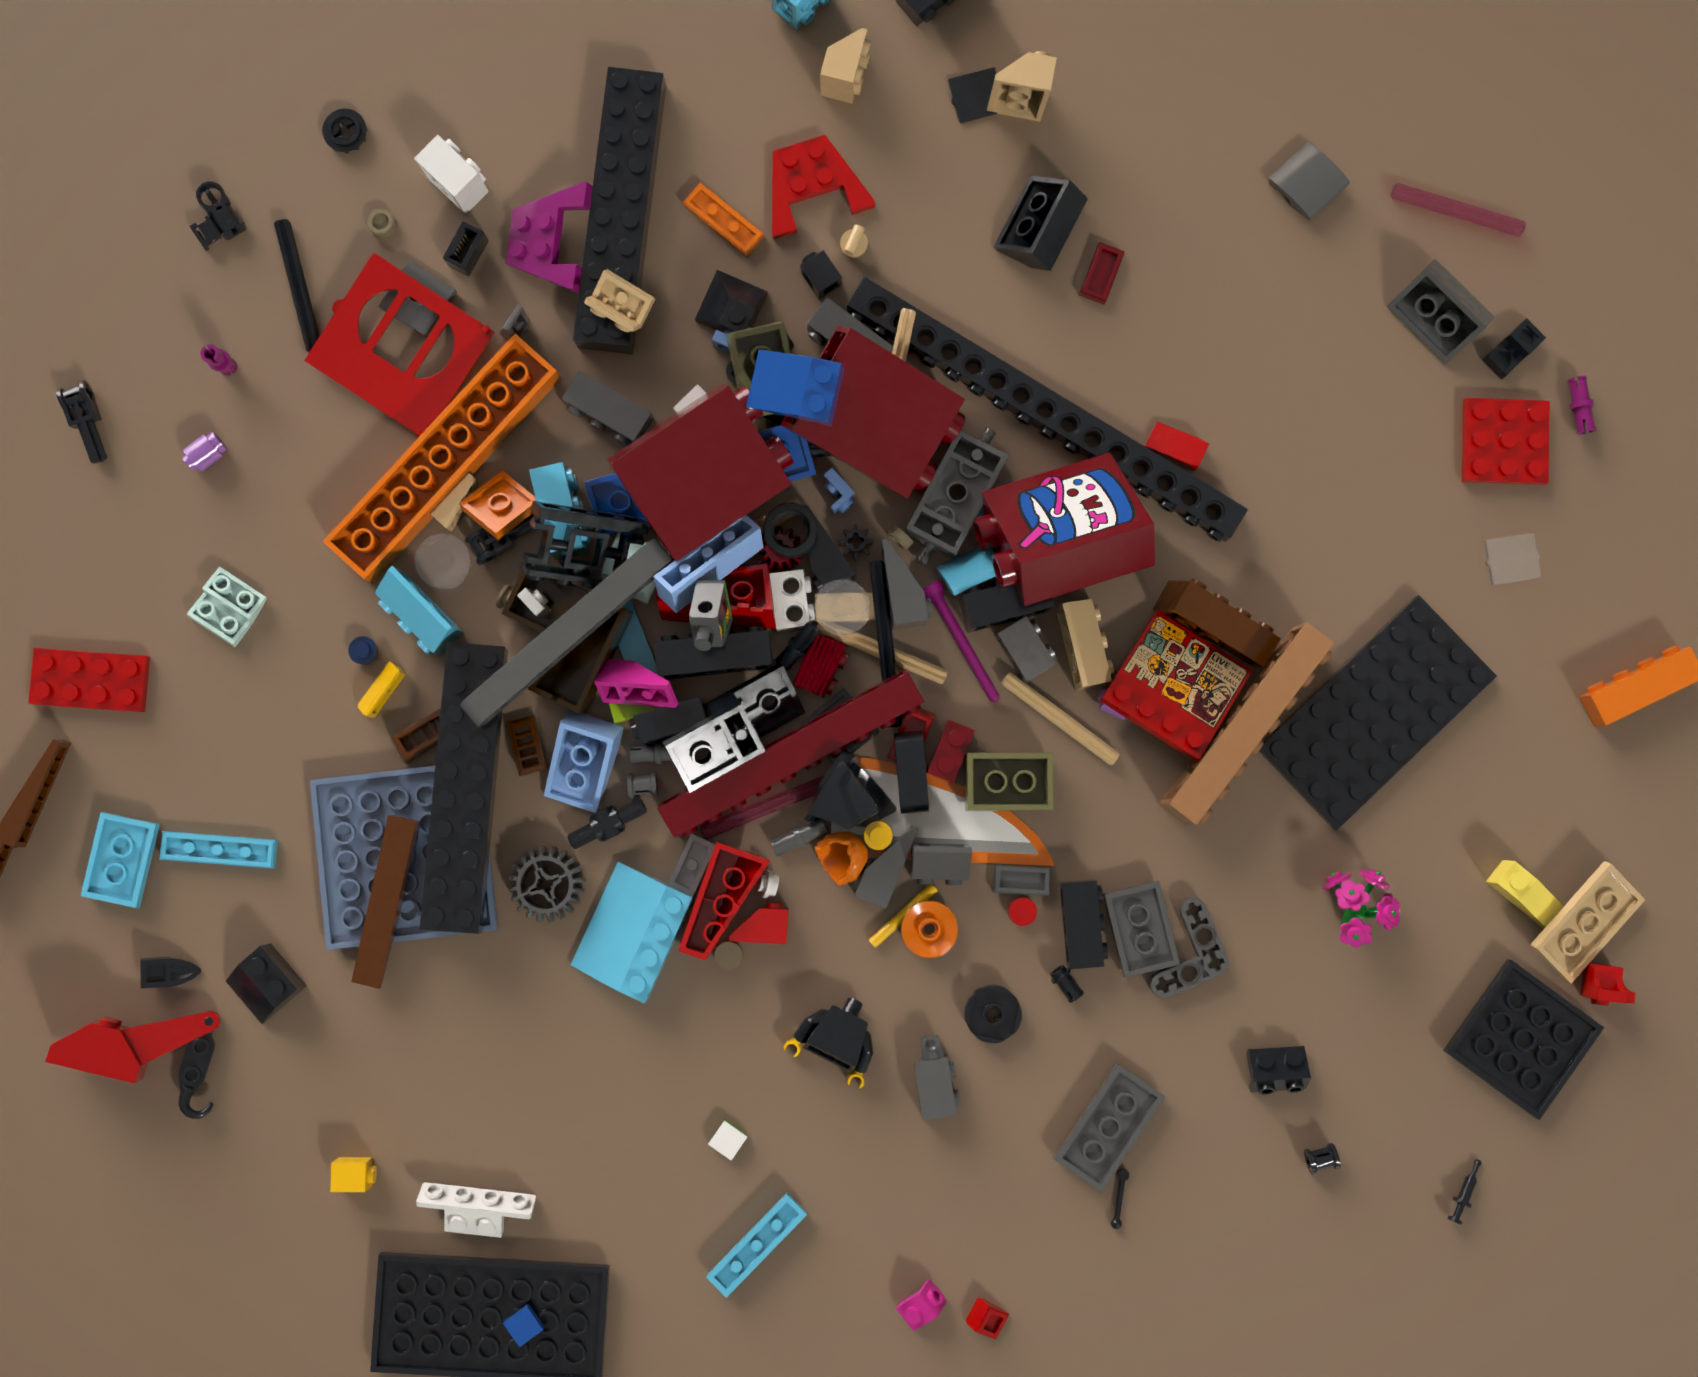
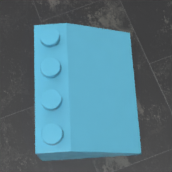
[571,861,695,1004]

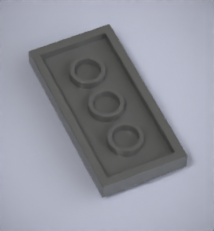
[1053,1063,1165,1192]

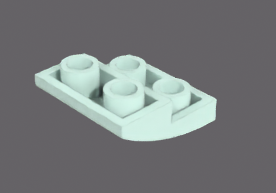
[187,567,267,647]

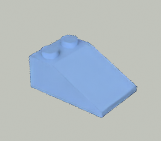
[544,710,624,813]

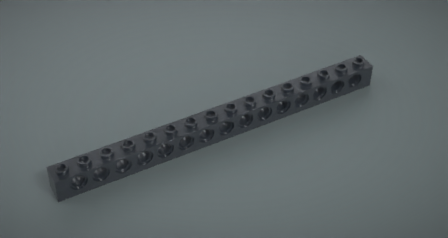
[847,277,1248,542]

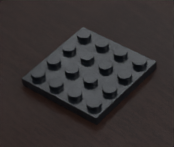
[1443,959,1604,1120]

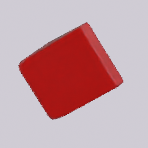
[966,1297,1009,1340]

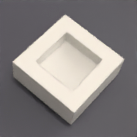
[517,588,551,618]

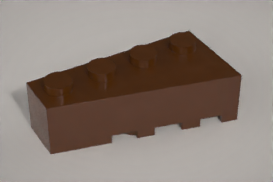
[1153,579,1281,668]

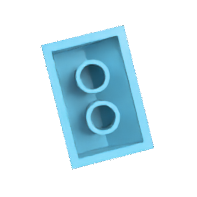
[375,566,463,655]

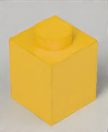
[330,1157,377,1192]

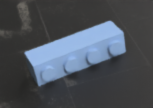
[653,515,764,613]

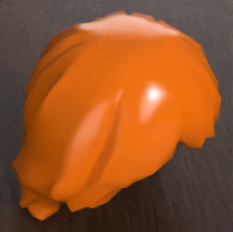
[814,831,868,886]

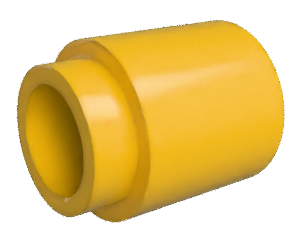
[864,821,893,850]

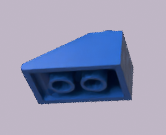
[746,350,845,426]

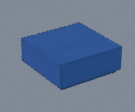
[503,1304,545,1347]

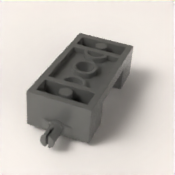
[905,427,1009,565]

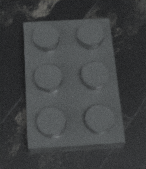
[1103,881,1180,978]

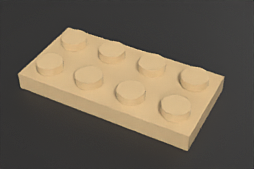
[1530,861,1645,984]

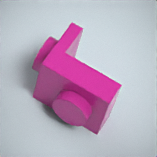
[896,1280,947,1331]

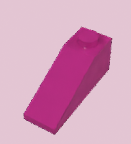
[594,659,678,708]

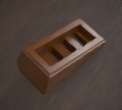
[391,709,441,764]
[507,715,549,777]

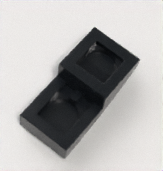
[1482,318,1546,380]

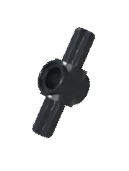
[567,798,647,849]

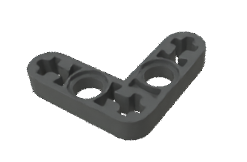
[1149,897,1229,998]

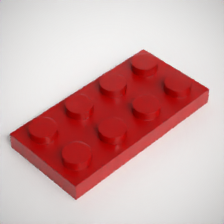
[28,648,150,713]

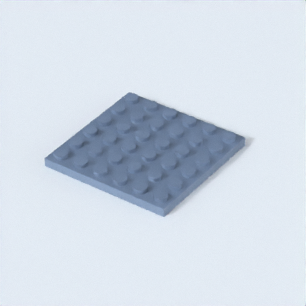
[310,766,499,950]

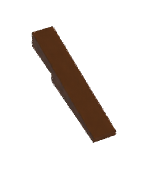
[0,739,71,877]
[351,815,421,989]

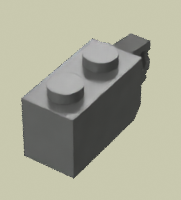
[914,1035,961,1120]

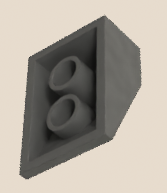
[881,539,933,630]

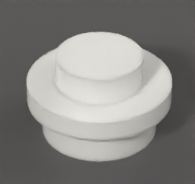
[757,870,779,899]

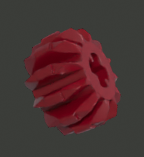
[757,526,802,572]

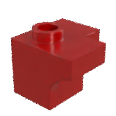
[1580,963,1635,1006]

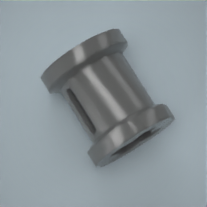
[627,772,658,799]

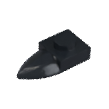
[140,957,201,989]

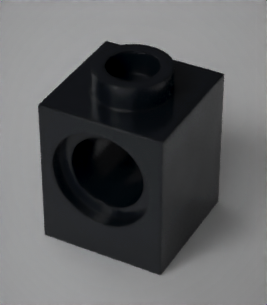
[800,250,842,300]

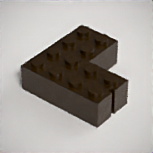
[501,570,634,714]

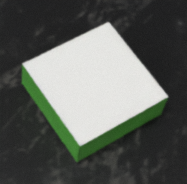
[708,1119,748,1160]

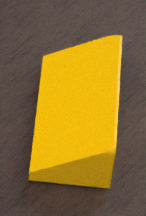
[358,661,406,718]

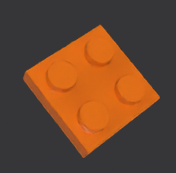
[460,471,536,540]

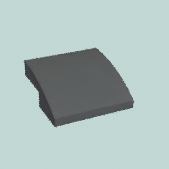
[1269,141,1350,221]

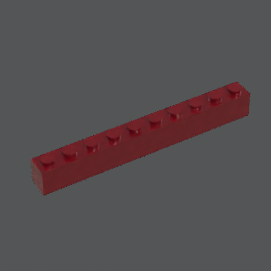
[657,668,924,838]

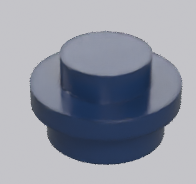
[348,636,378,665]

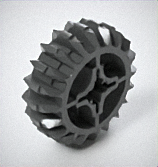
[508,846,586,923]

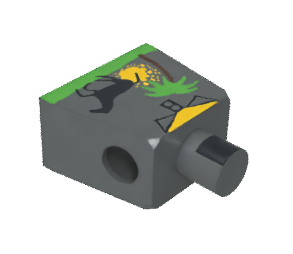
[689,580,733,651]

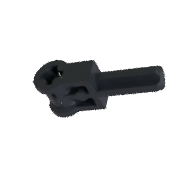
[56,380,107,464]
[464,513,534,565]

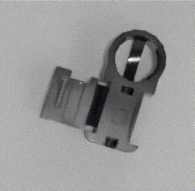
[189,181,246,251]

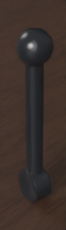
[1111,1169,1129,1229]

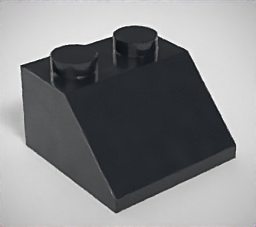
[226,943,307,1024]

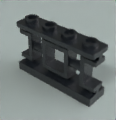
[520,501,650,589]

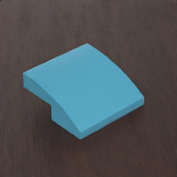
[935,546,995,596]

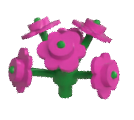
[1322,869,1400,948]

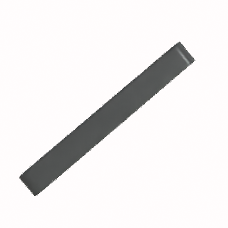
[460,538,674,728]

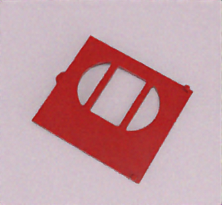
[304,252,495,437]

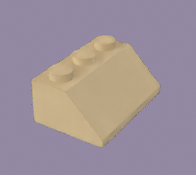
[987,51,1057,122]
[1056,599,1114,691]

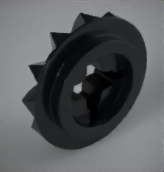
[322,108,368,154]

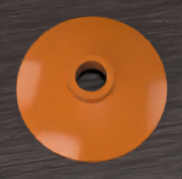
[901,901,958,958]

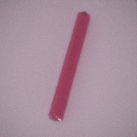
[1391,183,1526,237]
[700,775,825,839]

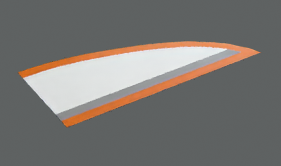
[831,757,1054,866]

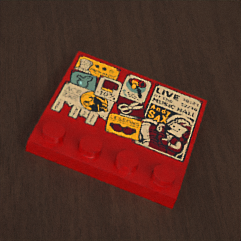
[1100,610,1252,763]

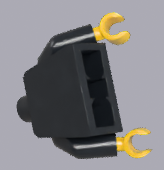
[783,998,873,1089]

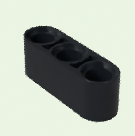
[894,731,929,814]

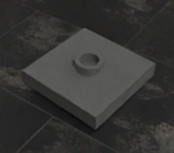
[378,260,457,338]

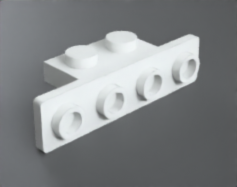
[416,1182,536,1238]

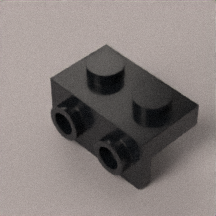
[1246,1046,1311,1095]

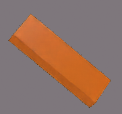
[682,182,764,258]

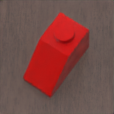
[729,902,789,944]

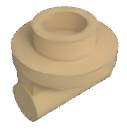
[840,225,868,258]

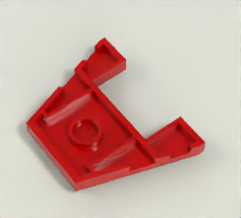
[772,135,876,240]

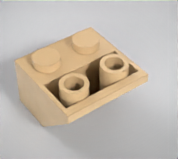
[820,28,871,104]

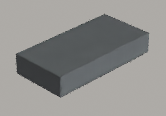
[993,864,1051,896]

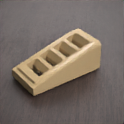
[431,473,478,532]

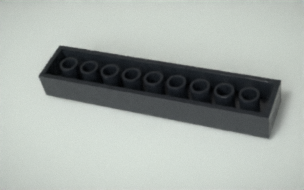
[573,67,666,355]
[419,642,508,934]

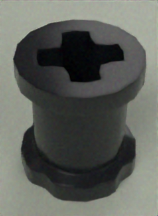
[1304,1143,1341,1175]

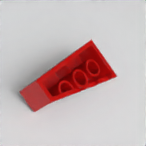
[678,841,770,960]

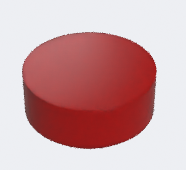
[1008,897,1037,926]

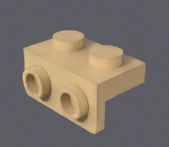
[584,269,656,332]

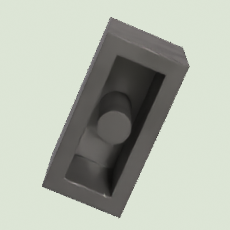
[995,616,1056,683]

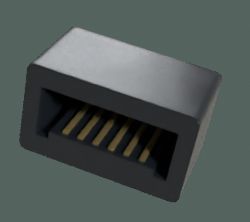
[443,222,489,276]

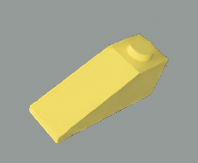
[1486,860,1564,929]

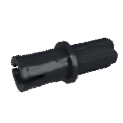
[775,622,820,671]

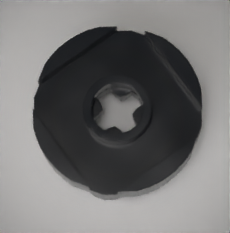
[964,985,1022,1043]

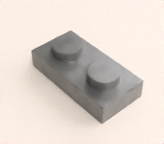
[667,833,715,897]

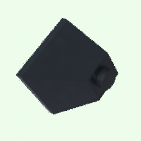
[695,270,768,333]

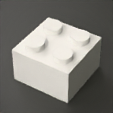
[414,135,489,215]

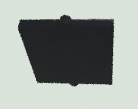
[948,67,997,123]

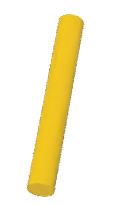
[868,884,938,948]

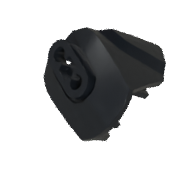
[804,750,897,829]

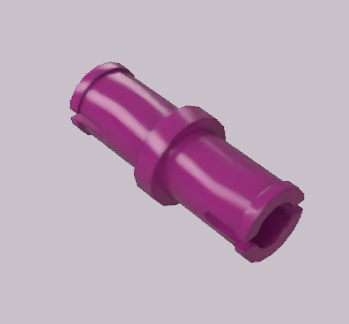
[200,344,237,376]
[1568,376,1596,435]

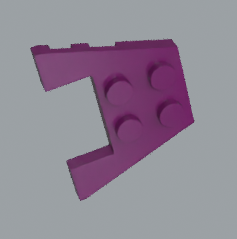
[505,181,593,292]

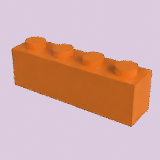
[1580,645,1698,727]

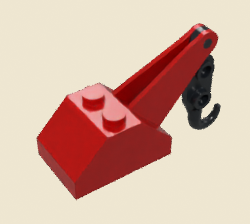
[45,1011,221,1119]

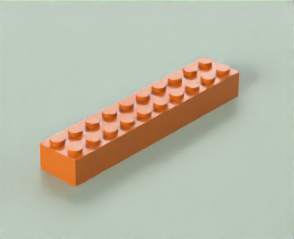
[322,334,562,584]

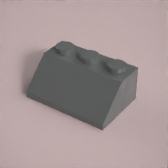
[1387,259,1495,364]

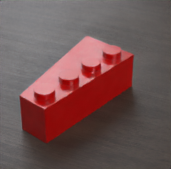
[656,563,776,629]

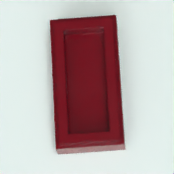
[1079,242,1125,305]

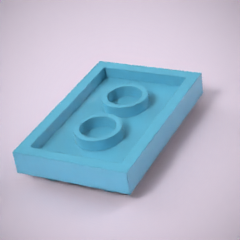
[80,812,160,908]

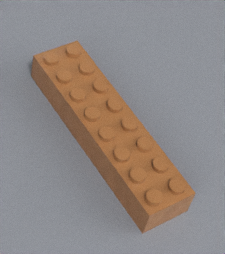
[1159,622,1334,825]

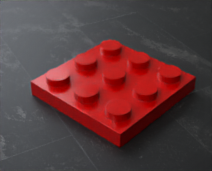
[1462,398,1550,485]

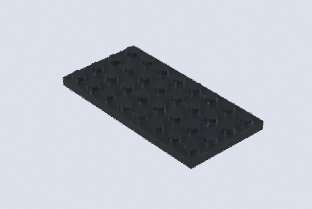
[1259,595,1497,830]
[370,1252,610,1377]

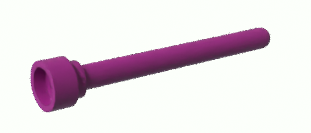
[923,579,999,702]

